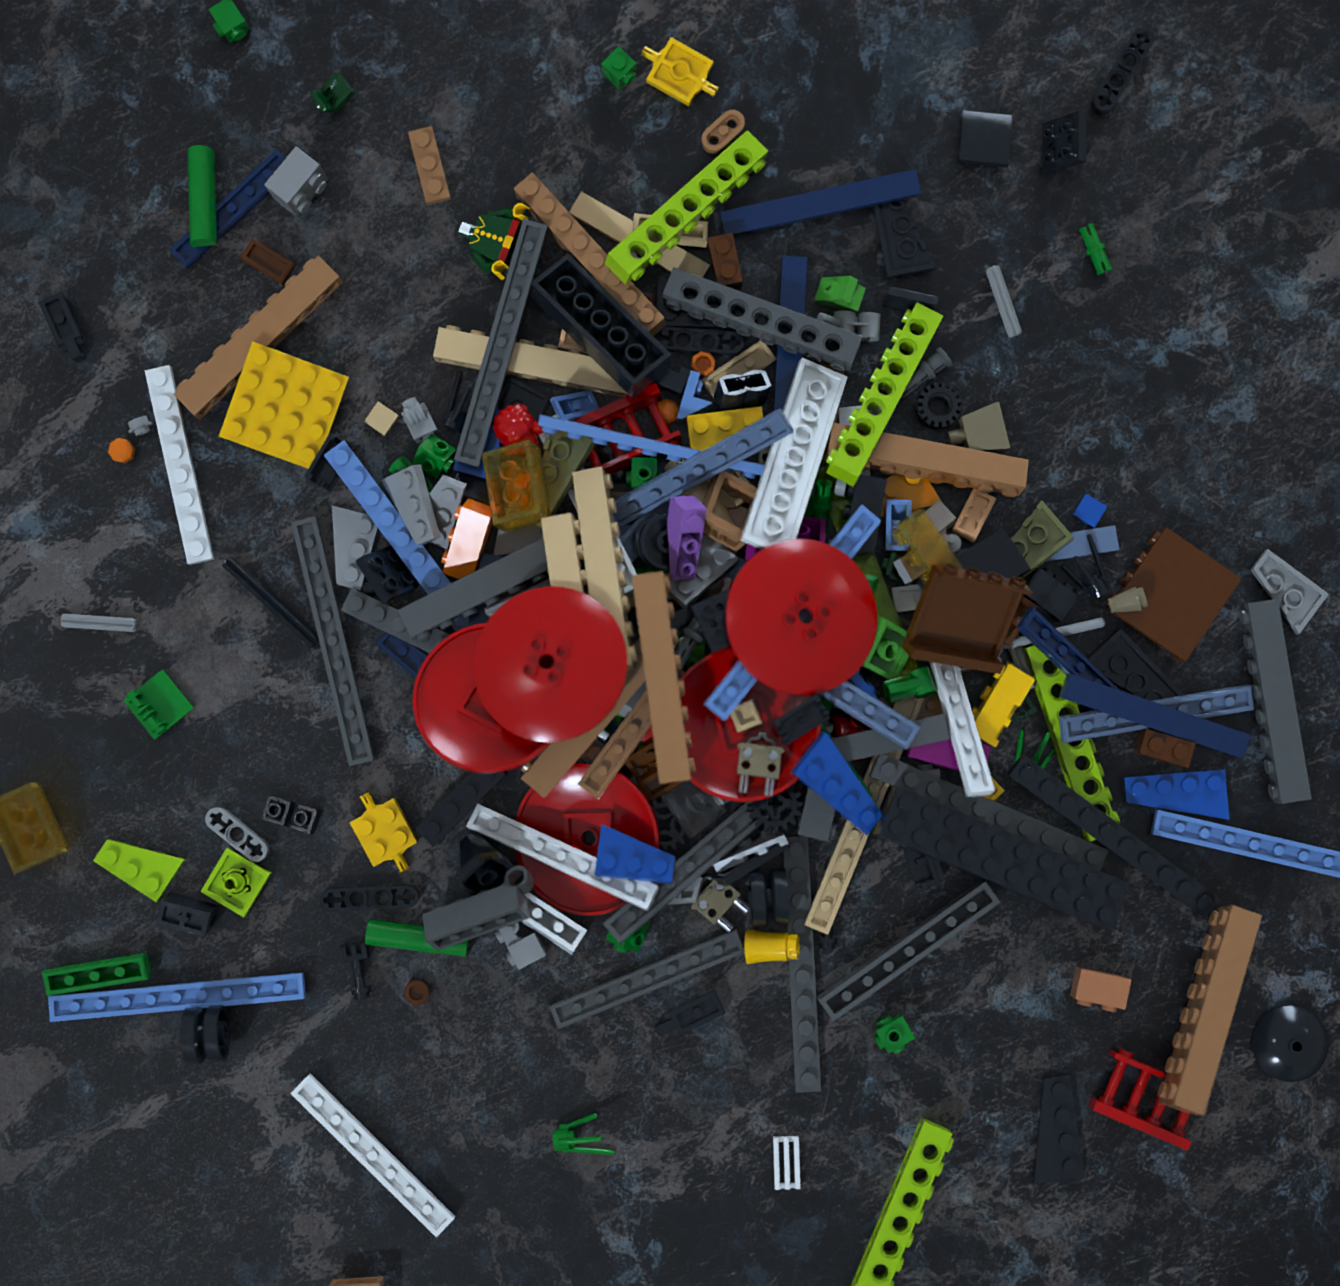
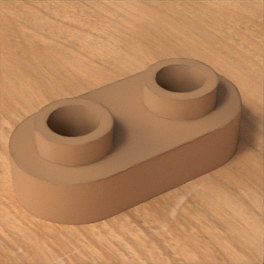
[702,110,745,154]

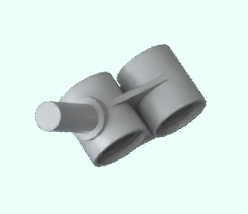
[817,310,881,342]

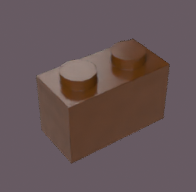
[707,233,743,290]
[1133,729,1196,768]

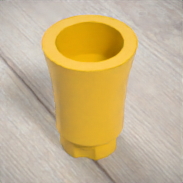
[744,929,800,964]

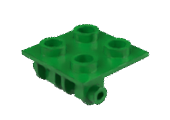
[123,669,194,740]

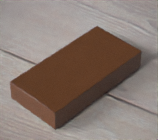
[240,238,296,286]

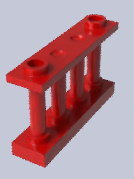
[572,383,682,475]
[1087,1048,1211,1151]

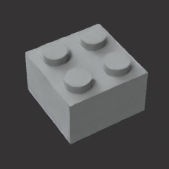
[264,146,328,217]

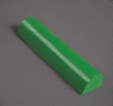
[187,145,217,248]
[365,919,469,957]
[42,953,151,996]

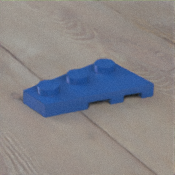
[595,824,676,884]

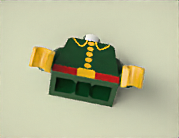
[459,203,530,280]

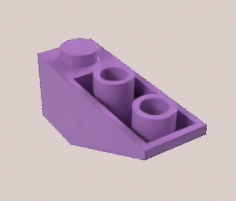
[667,496,707,580]

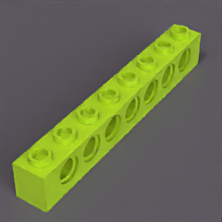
[605,130,768,285]
[826,302,943,487]
[1024,645,1120,841]
[851,1117,954,1286]

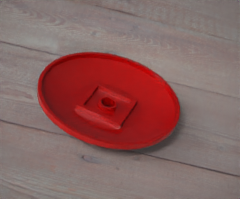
[725,539,877,695]
[473,586,628,743]
[413,623,554,773]
[680,648,821,802]
[514,763,660,916]

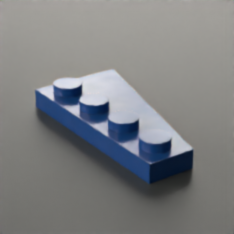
[791,731,882,835]
[1122,769,1230,820]

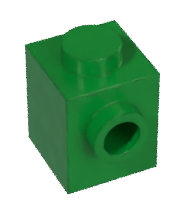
[208,0,250,43]
[601,46,637,91]

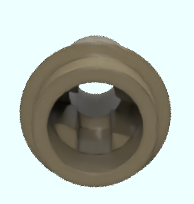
[1108,587,1148,613]

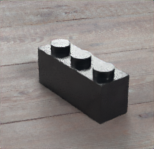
[840,474,887,558]

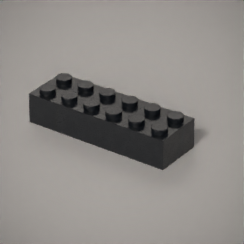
[530,253,671,398]

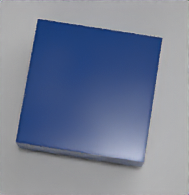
[1072,494,1107,529]

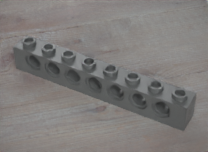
[663,267,863,371]

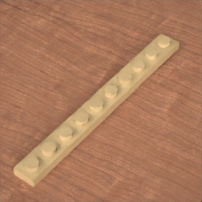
[804,697,924,935]

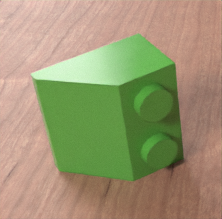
[861,616,909,680]

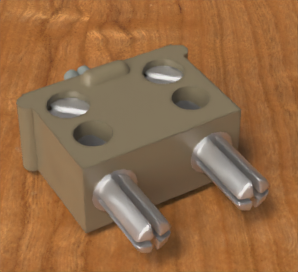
[737,732,784,796]
[690,872,749,932]

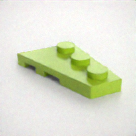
[93,839,186,902]

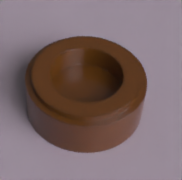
[404,979,431,1005]

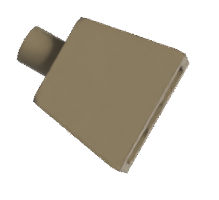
[947,402,1010,453]

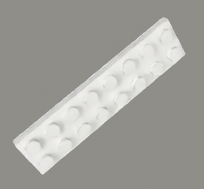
[740,358,848,550]

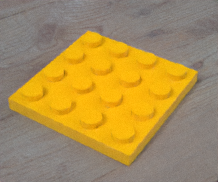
[219,341,349,469]

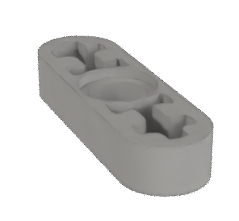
[205,807,270,862]

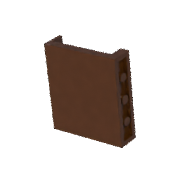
[1105,527,1242,663]
[902,563,1033,674]

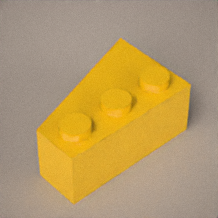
[686,406,763,451]
[971,661,1035,748]

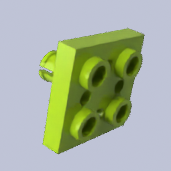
[200,847,272,917]

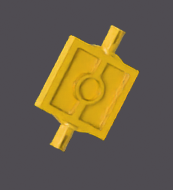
[641,37,719,106]
[350,792,419,872]

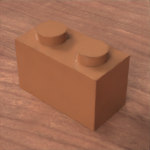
[1070,966,1131,1012]

